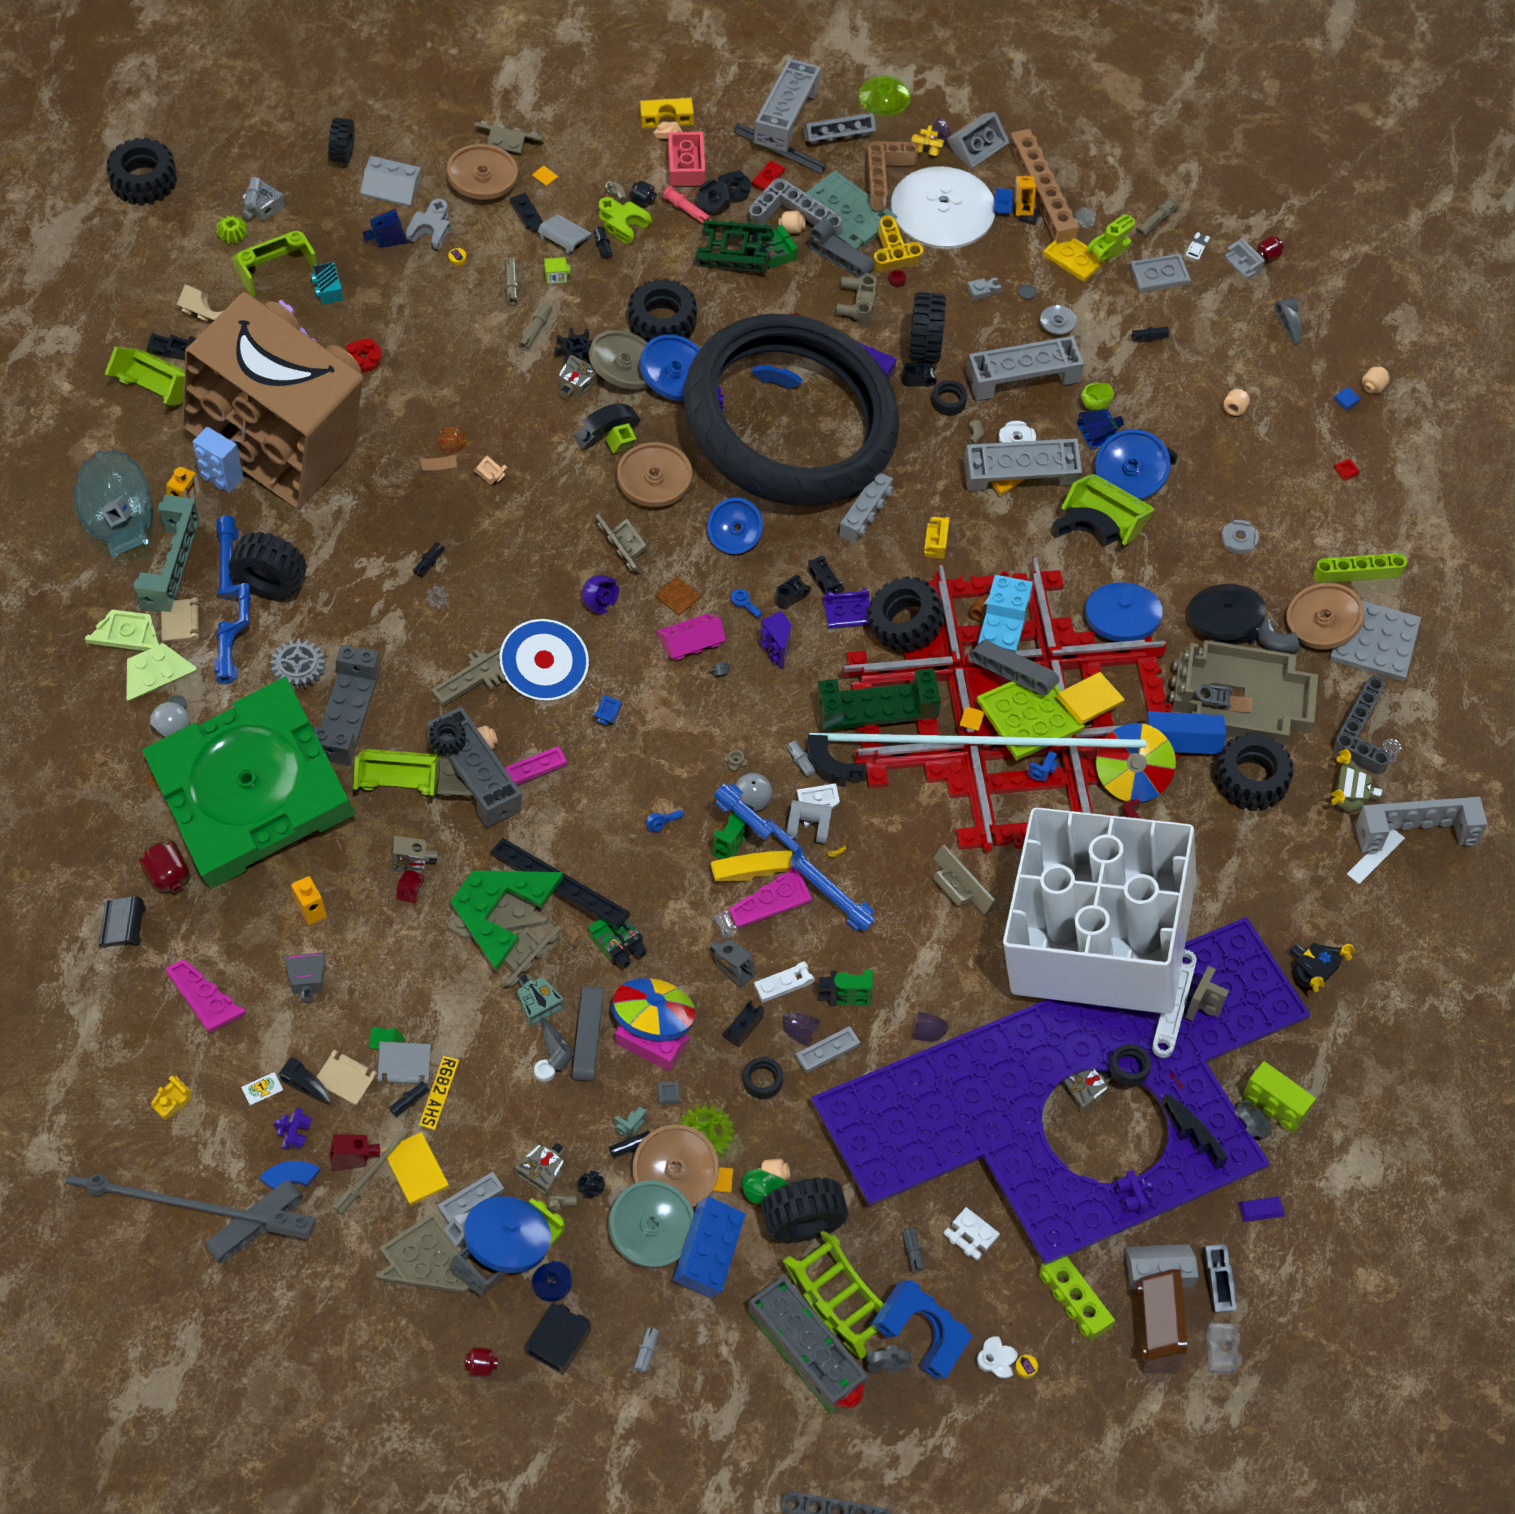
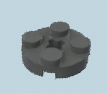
[1234,1099,1272,1139]
[866,1345,912,1373]

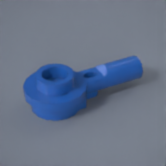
[731,589,763,618]
[646,810,684,832]

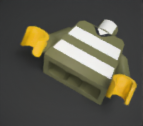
[1331,749,1382,812]

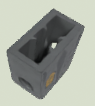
[710,940,755,989]

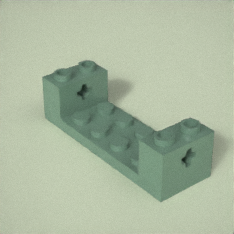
[134,495,199,612]

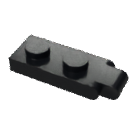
[510,193,543,233]

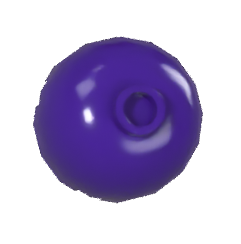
[582,575,619,614]

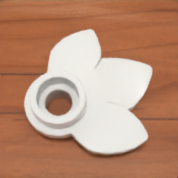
[977,1336,1018,1378]

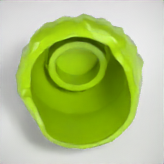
[1081,382,1114,413]

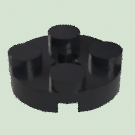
[717,170,751,203]
[696,179,732,215]

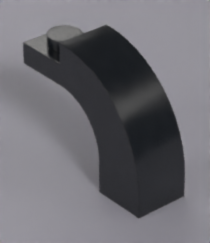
[574,404,641,450]
[1051,507,1121,547]
[807,734,867,787]

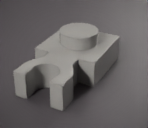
[967,277,1001,300]

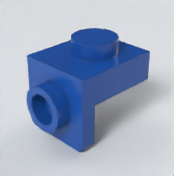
[994,188,1013,215]
[593,695,623,725]
[1028,751,1058,782]

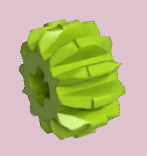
[216,214,247,245]

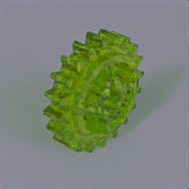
[677,1103,735,1158]

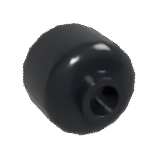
[630,180,657,206]

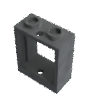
[450,1246,509,1296]

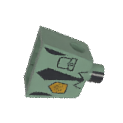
[517,974,564,1027]

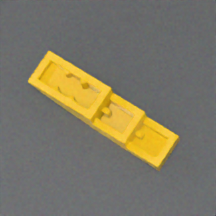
[710,851,792,881]

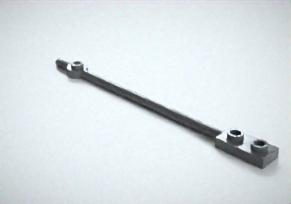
[66,1174,316,1239]

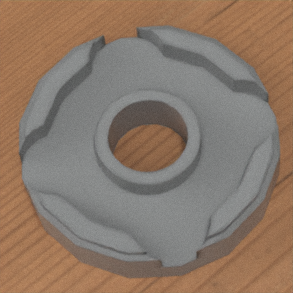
[1221,520,1259,554]

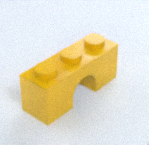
[640,98,694,128]

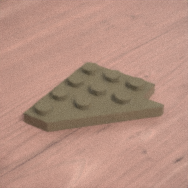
[447,866,548,940]
[375,1212,478,1294]

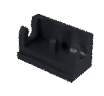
[807,556,845,595]
[722,1000,764,1048]

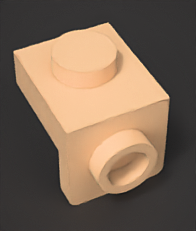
[653,122,682,139]
[474,456,507,485]

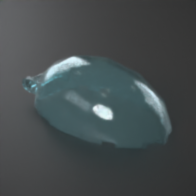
[74,449,154,558]

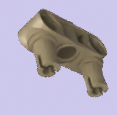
[836,273,877,325]

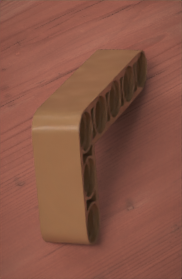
[867,142,919,211]

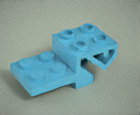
[978,575,1033,653]

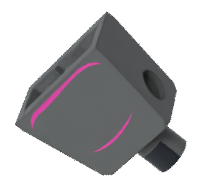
[285,953,326,1002]

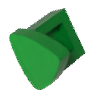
[369,1027,405,1049]

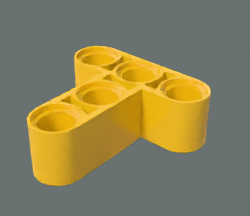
[873,215,923,272]

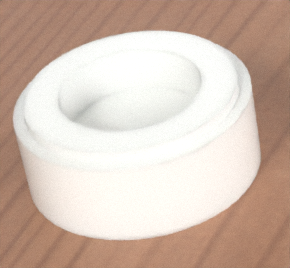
[534,1060,555,1082]

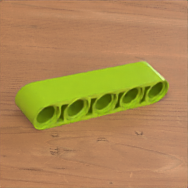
[1313,553,1407,583]

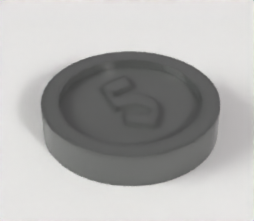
[1018,284,1036,300]
[167,695,187,709]

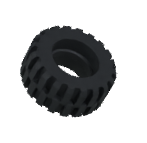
[106,138,177,205]
[628,278,697,343]
[909,292,946,363]
[228,532,307,600]
[868,577,945,652]
[1215,733,1294,811]
[762,1177,849,1243]

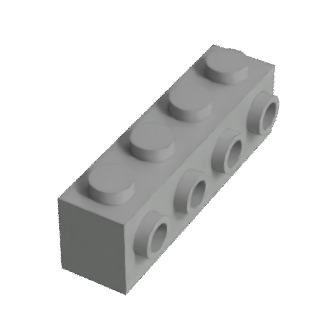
[802,113,876,144]
[839,473,894,544]

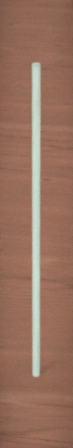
[809,733,1146,748]

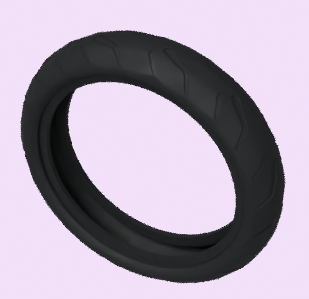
[684,314,899,507]

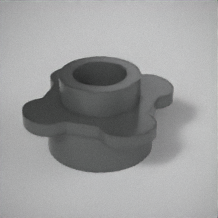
[710,661,731,676]

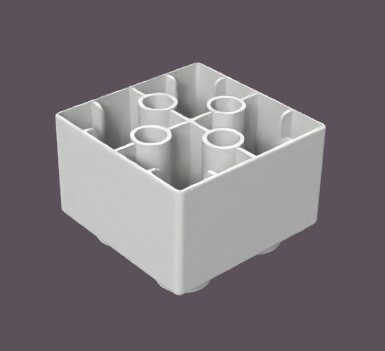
[1003,808,1197,1014]

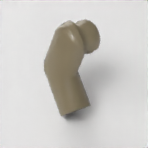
[605,181,628,203]

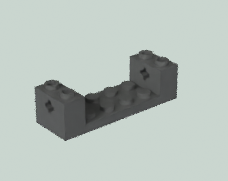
[314,645,381,766]
[427,706,522,828]

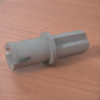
[245,177,262,209]
[787,741,815,776]
[635,1328,660,1372]

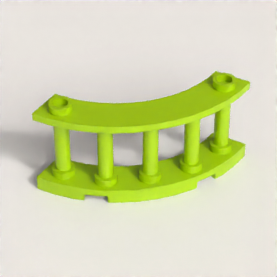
[783,1231,884,1359]

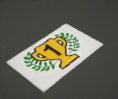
[241,1072,283,1105]

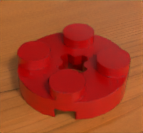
[346,338,382,373]

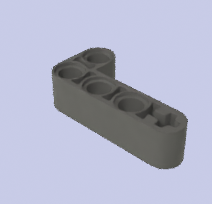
[809,218,875,278]

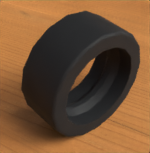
[932,380,967,416]
[1110,1044,1152,1087]
[743,1057,783,1099]

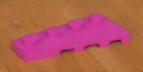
[729,867,812,929]
[166,959,245,1033]

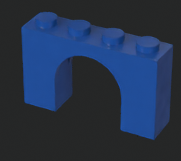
[872,1280,972,1380]

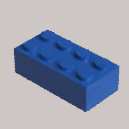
[673,1196,746,1298]

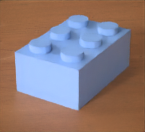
[192,427,243,493]

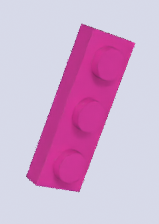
[504,746,567,785]

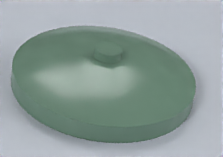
[608,1180,694,1268]

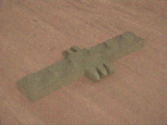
[431,647,506,707]

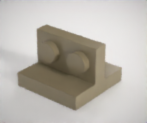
[1185,966,1229,1021]

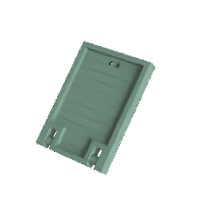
[806,170,897,250]

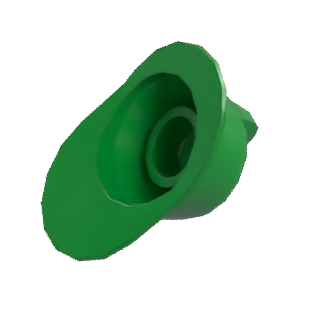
[742,1169,788,1205]

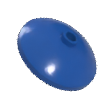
[707,497,763,554]

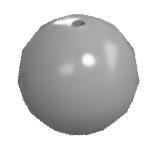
[150,702,190,737]
[735,773,773,812]

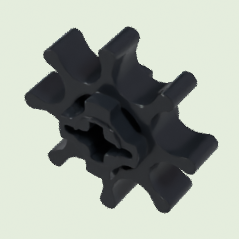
[554,327,593,365]

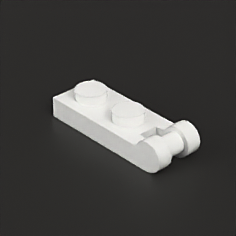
[754,962,815,1003]

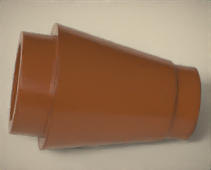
[970,594,989,621]

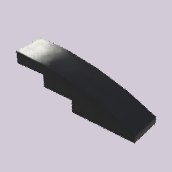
[146,333,196,360]
[1161,1094,1228,1169]

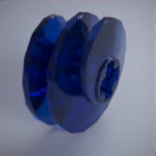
[532,1261,572,1302]

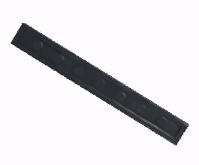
[490,838,630,930]

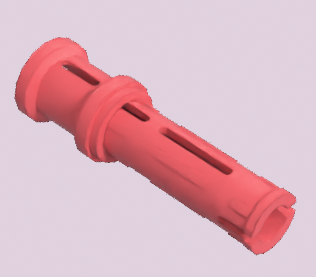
[663,186,711,224]

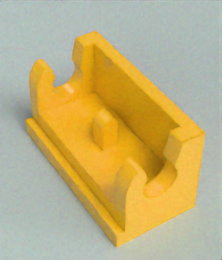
[924,517,949,559]

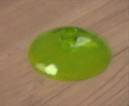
[859,75,910,116]

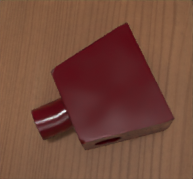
[330,1134,380,1171]

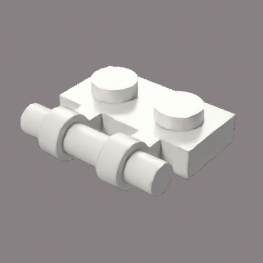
[943,1207,1000,1261]

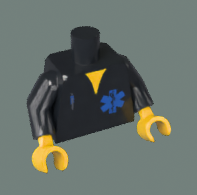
[1290,943,1355,993]

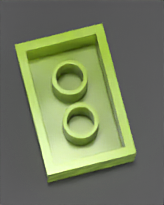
[1242,1061,1316,1133]

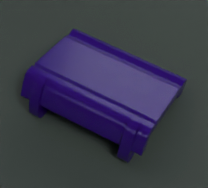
[823,588,871,629]

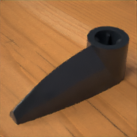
[277,1057,332,1105]

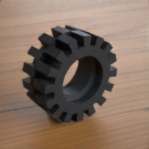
[429,717,466,756]

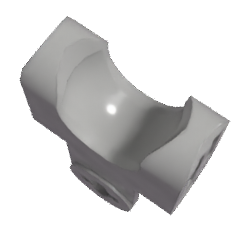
[406,199,452,250]

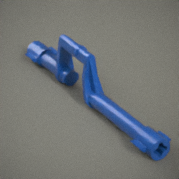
[214,515,251,684]
[713,783,875,932]

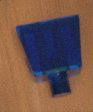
[363,209,407,248]
[1077,409,1124,450]

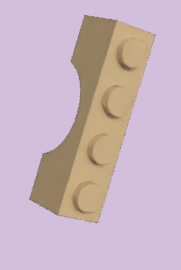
[177,284,223,321]

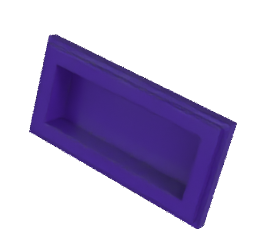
[1238,1196,1285,1222]

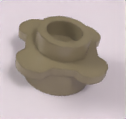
[724,750,748,771]

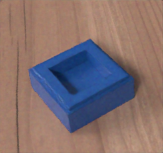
[1334,387,1361,411]

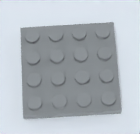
[1330,600,1421,682]

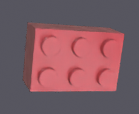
[668,132,705,186]

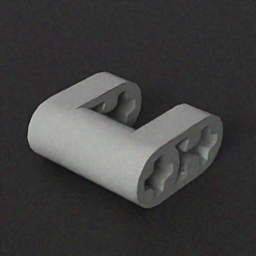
[787,800,832,844]

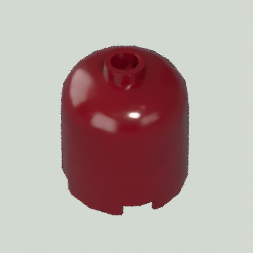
[139,841,189,893]

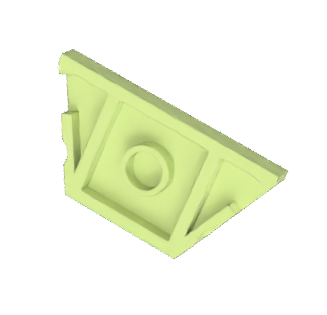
[85,610,159,651]
[126,643,197,703]

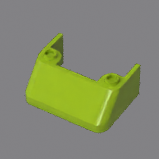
[232,231,317,297]
[105,347,185,407]
[1061,474,1154,545]
[353,749,440,795]

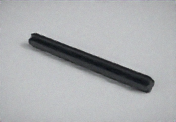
[734,123,826,173]

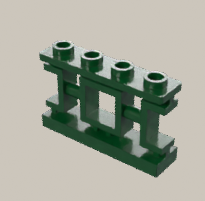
[695,219,774,272]

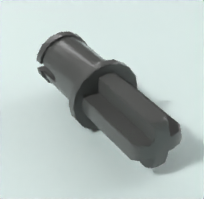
[903,1228,925,1273]

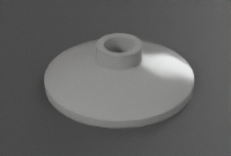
[1040,305,1076,335]

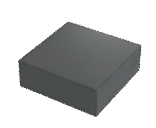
[657,1081,680,1105]

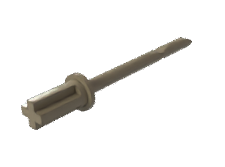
[332,1127,410,1215]

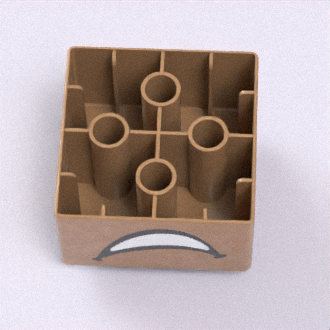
[182,293,363,509]

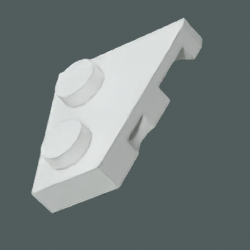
[796,784,840,828]

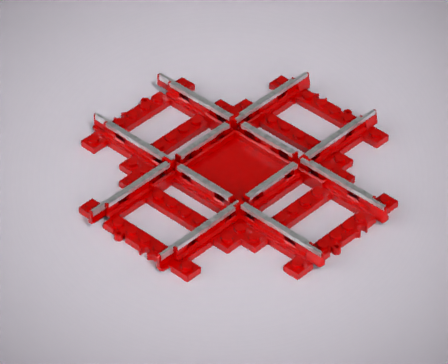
[841,557,1179,852]

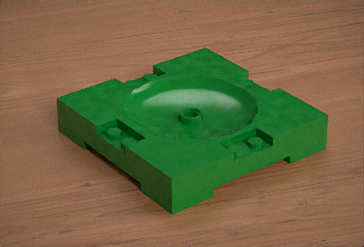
[142,676,357,889]

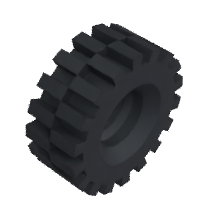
[328,117,355,164]

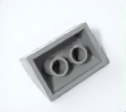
[947,112,1009,168]
[361,156,422,207]
[1124,1244,1198,1290]

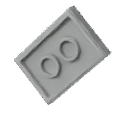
[1129,254,1191,292]

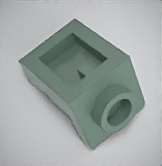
[614,1106,647,1137]

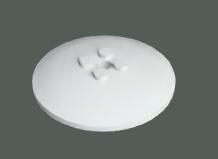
[891,167,995,249]

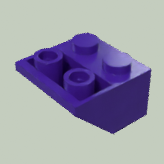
[759,611,792,670]

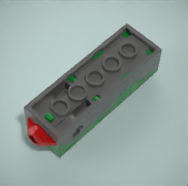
[748,1275,868,1414]

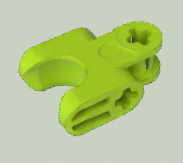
[599,197,652,244]
[1087,215,1135,263]

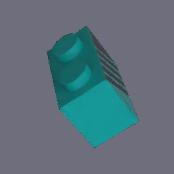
[311,262,343,305]

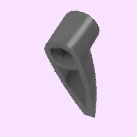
[1275,298,1302,346]
[541,1018,575,1071]

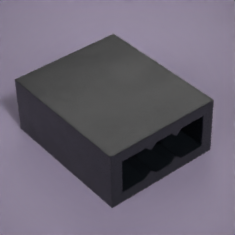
[525,1302,591,1375]

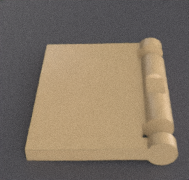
[161,597,199,642]
[317,1050,378,1106]

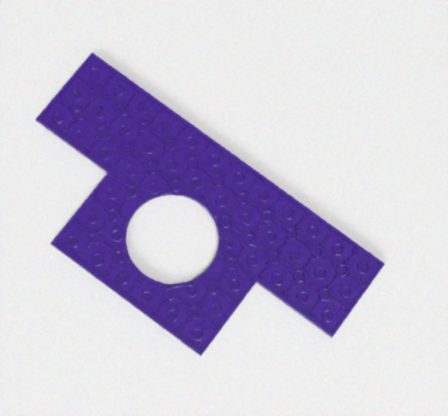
[811,917,1311,1266]

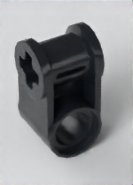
[901,362,937,387]
[775,575,811,609]

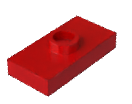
[751,160,785,192]

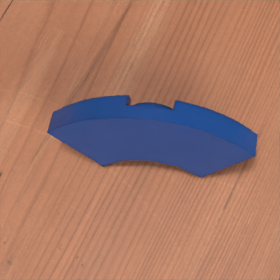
[751,365,803,389]
[259,1161,321,1190]

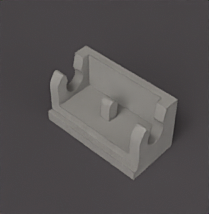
[1224,238,1265,280]

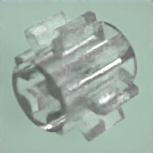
[1074,206,1096,228]
[425,584,449,609]

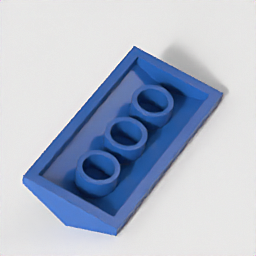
[1147,711,1226,754]

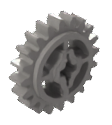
[270,639,326,689]

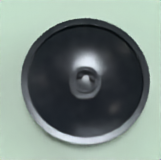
[1188,584,1266,640]

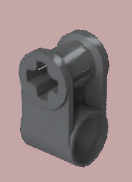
[1194,684,1233,709]

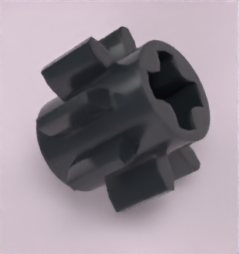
[578,1170,605,1199]

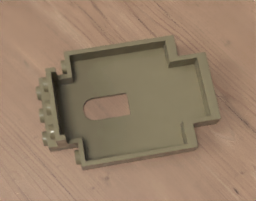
[1169,640,1318,746]

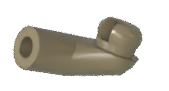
[968,420,984,444]
[547,1195,577,1211]

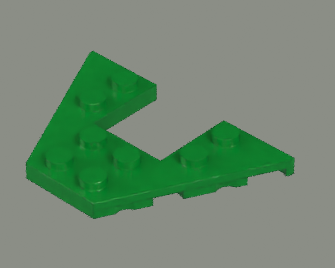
[450,870,564,971]

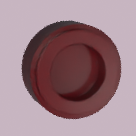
[888,270,906,287]

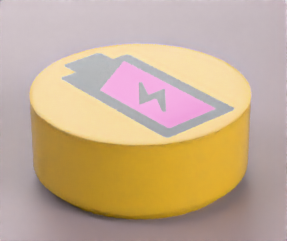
[448,248,467,266]
[1015,1355,1038,1379]

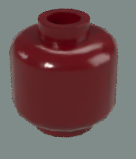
[1257,236,1284,263]
[465,1348,498,1378]

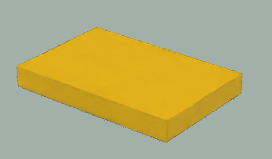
[1043,238,1106,282]
[1056,672,1125,725]
[383,1132,449,1206]

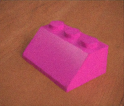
[656,613,726,660]
[615,1025,690,1072]

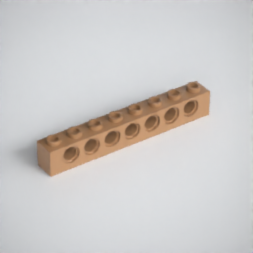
[1009,129,1079,243]

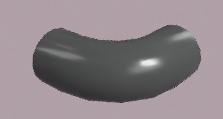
[1258,618,1300,653]

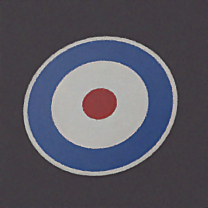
[500,619,589,701]

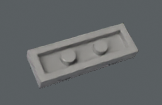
[796,1026,861,1074]
[437,1172,505,1224]

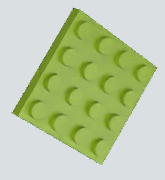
[977,681,1085,761]

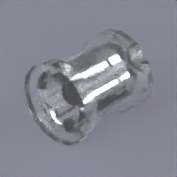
[1383,739,1401,764]
[713,911,738,938]

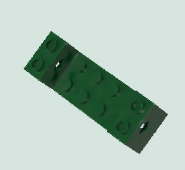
[816,668,941,731]

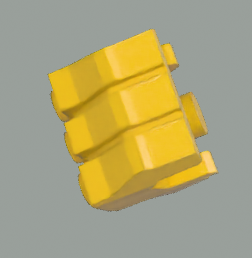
[151,1076,192,1120]

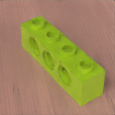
[1039,1256,1115,1342]

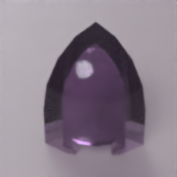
[931,118,951,146]
[912,1011,949,1042]
[782,1012,820,1046]

